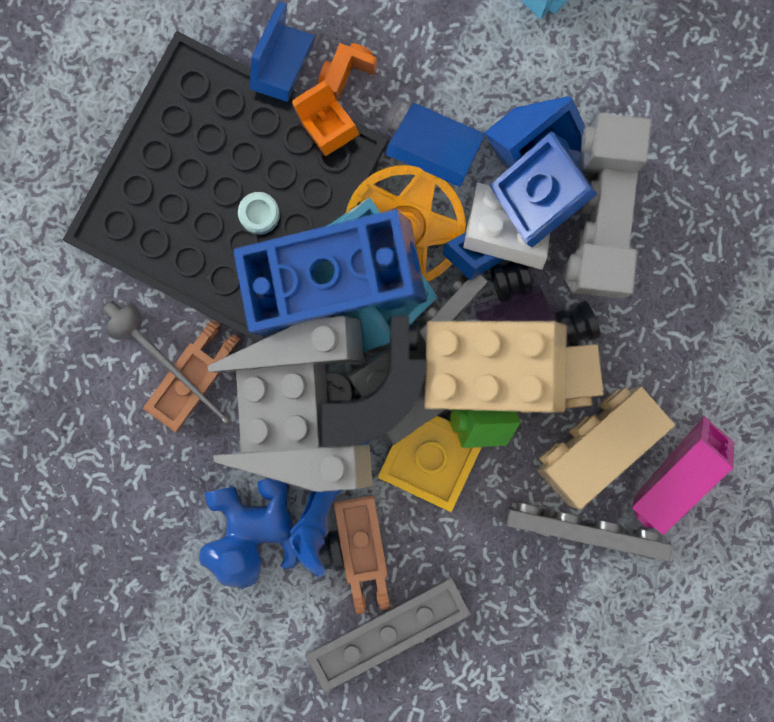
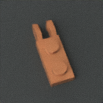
[143,320,241,433]
[334,495,390,615]

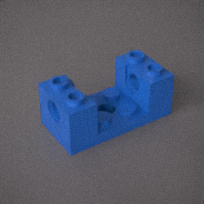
[233,209,427,337]

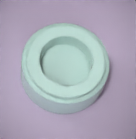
[238,192,280,235]

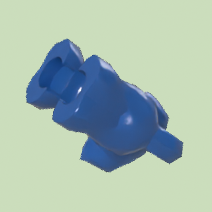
[199,478,300,589]

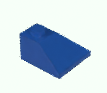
[484,96,585,169]

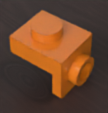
[318,43,377,102]
[292,81,360,156]

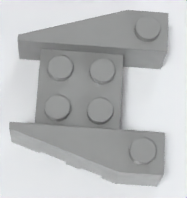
[561,113,651,299]
[208,316,373,491]

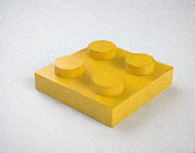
[377,416,481,512]

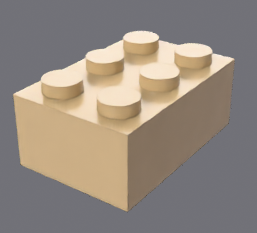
[425,322,567,412]
[536,386,675,510]

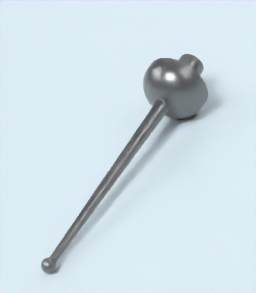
[102,301,231,425]

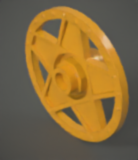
[346,165,466,282]

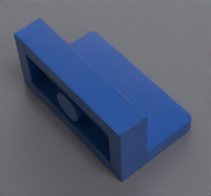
[250,1,315,102]

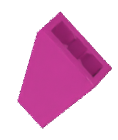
[632,416,734,535]

